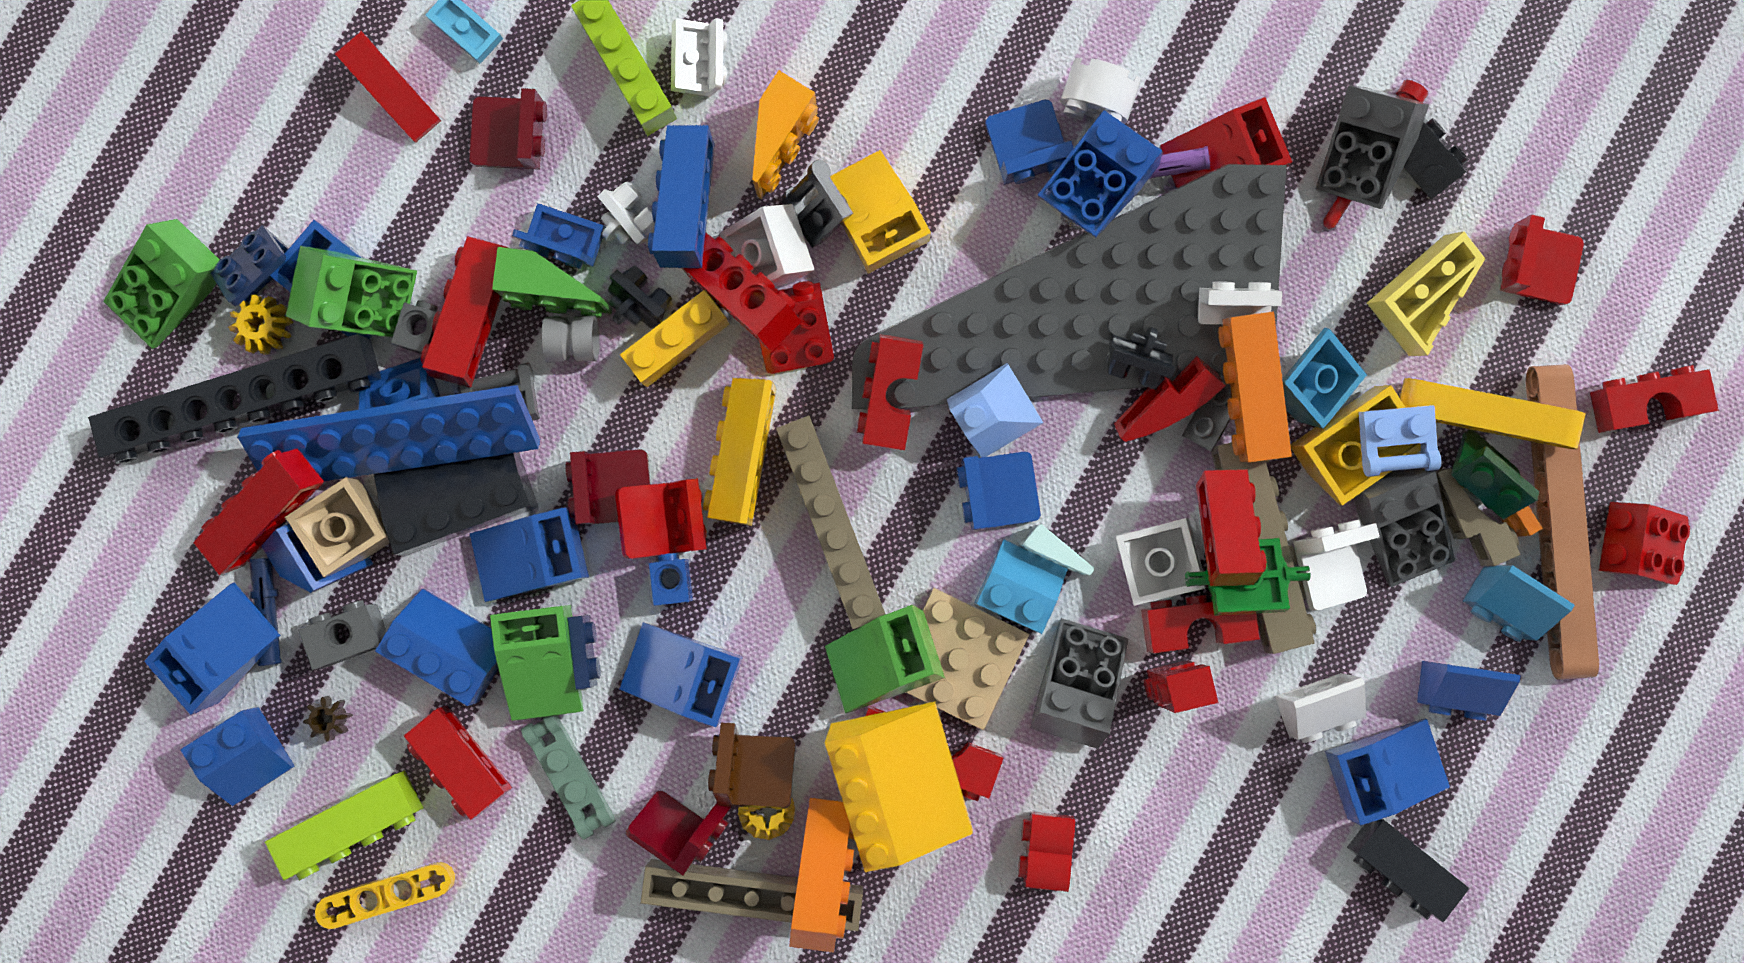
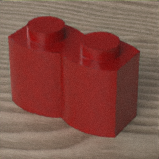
[1018,811,1075,892]

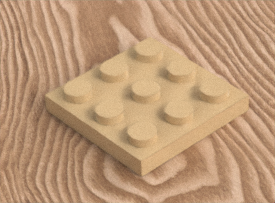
[906,588,1029,730]

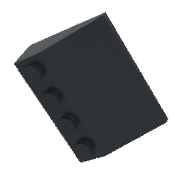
[374,452,539,556]

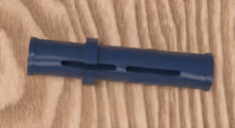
[248,558,282,666]

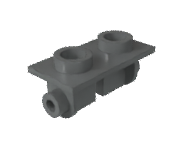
[1182,375,1232,451]

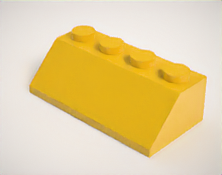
[703,378,777,526]

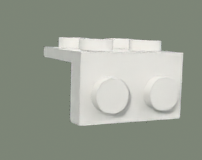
[1293,519,1379,611]

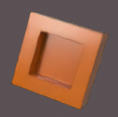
[1501,506,1543,537]

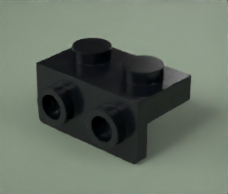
[1404,118,1469,200]

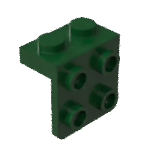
[1451,429,1540,520]

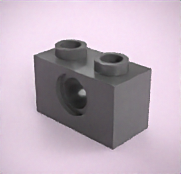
[298,600,387,670]

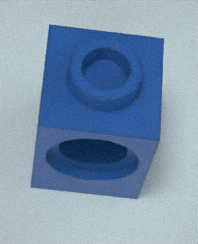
[649,553,693,606]

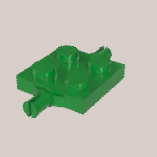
[1185,538,1311,616]

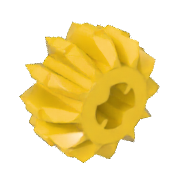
[228,294,294,355]

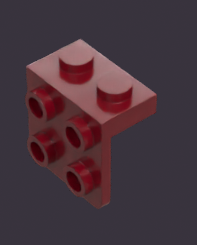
[469,88,547,170]
[565,449,651,525]
[626,791,731,876]

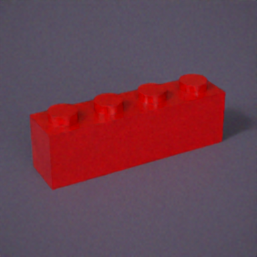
[421,236,508,388]
[193,448,324,576]

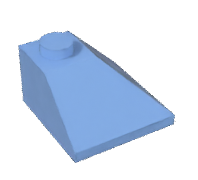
[947,363,1043,458]

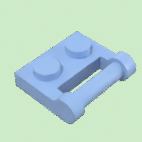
[1359,405,1441,477]

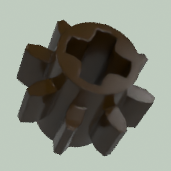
[303,696,353,742]

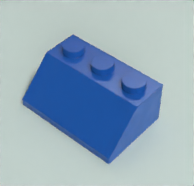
[375,589,499,706]

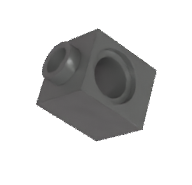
[391,300,438,354]

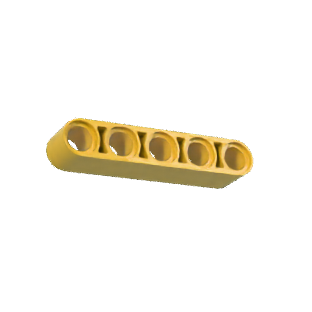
[1400,378,1586,450]

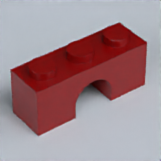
[856,334,924,451]
[1590,365,1719,433]
[1141,595,1260,653]
[1144,660,1219,713]

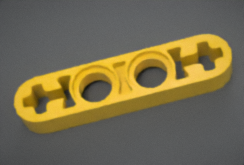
[315,862,455,929]

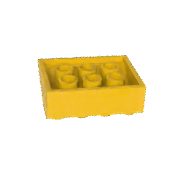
[824,702,973,872]

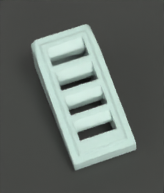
[1019,524,1094,576]

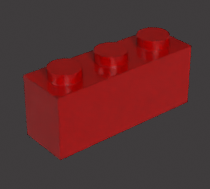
[1196,470,1267,586]
[404,705,513,820]

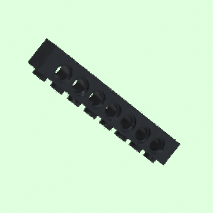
[88,334,382,464]

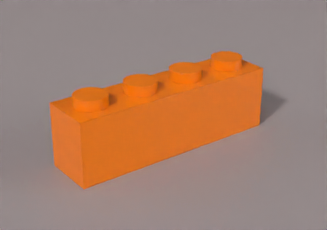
[1218,311,1292,463]
[789,797,855,953]

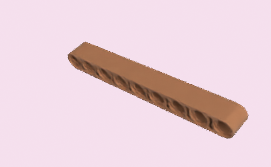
[1526,364,1599,680]

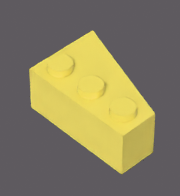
[1367,231,1485,356]

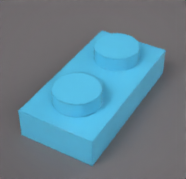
[425,0,503,64]

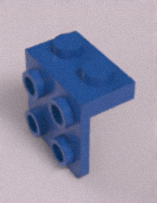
[985,99,1074,185]
[512,203,606,269]
[956,451,1041,530]

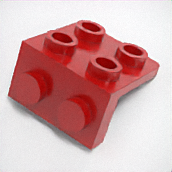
[1500,214,1584,305]
[760,281,834,374]
[615,478,707,559]
[1599,502,1690,585]

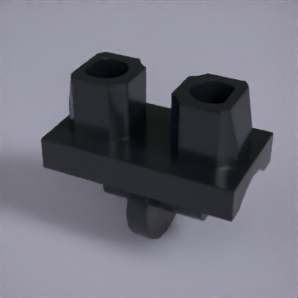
[608,265,672,329]
[1108,327,1175,390]

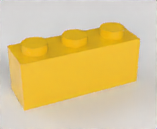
[620,290,730,387]

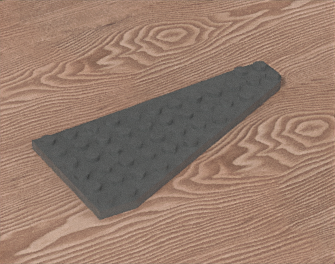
[852,164,1286,409]

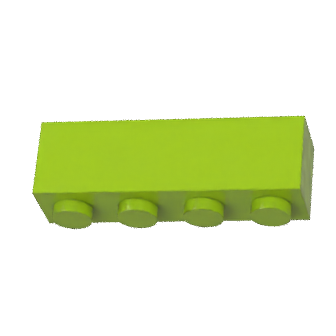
[571,0,677,136]
[265,770,423,881]

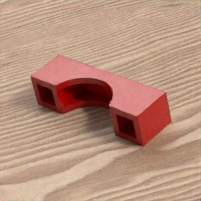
[865,705,1004,801]

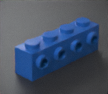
[648,125,715,268]

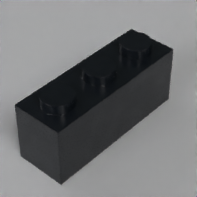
[1347,819,1470,923]

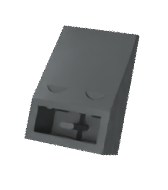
[1315,85,1429,209]
[1354,468,1455,587]
[1030,618,1129,749]

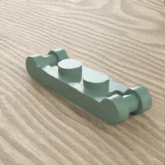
[521,715,616,840]

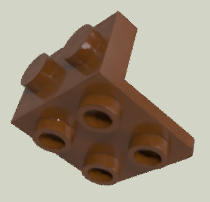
[708,723,796,809]

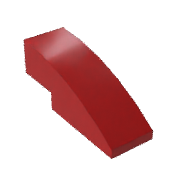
[335,31,441,143]
[1114,356,1226,442]

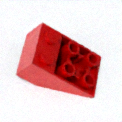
[1159,97,1292,188]

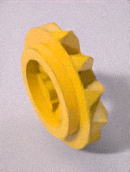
[738,796,795,840]

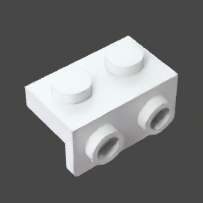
[671,18,727,97]
[1198,281,1282,324]

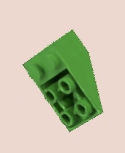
[103,219,220,349]
[286,246,417,337]
[492,247,613,318]
[490,605,584,721]
[825,605,945,714]

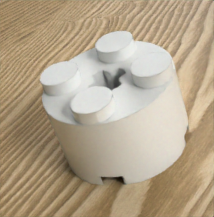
[1060,58,1141,124]

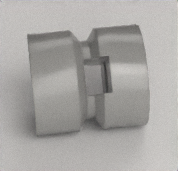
[542,316,600,363]

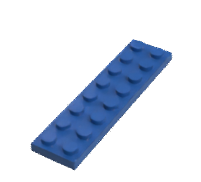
[237,385,541,481]

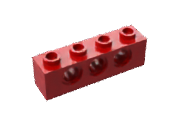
[681,233,802,352]

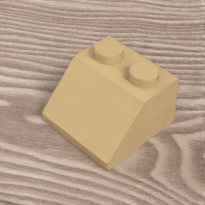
[285,477,390,577]

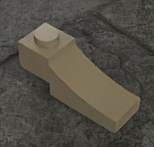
[1435,467,1521,566]

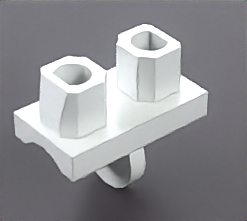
[597,182,655,246]

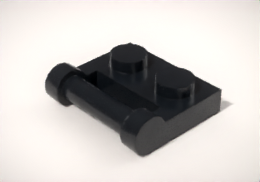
[782,160,853,248]

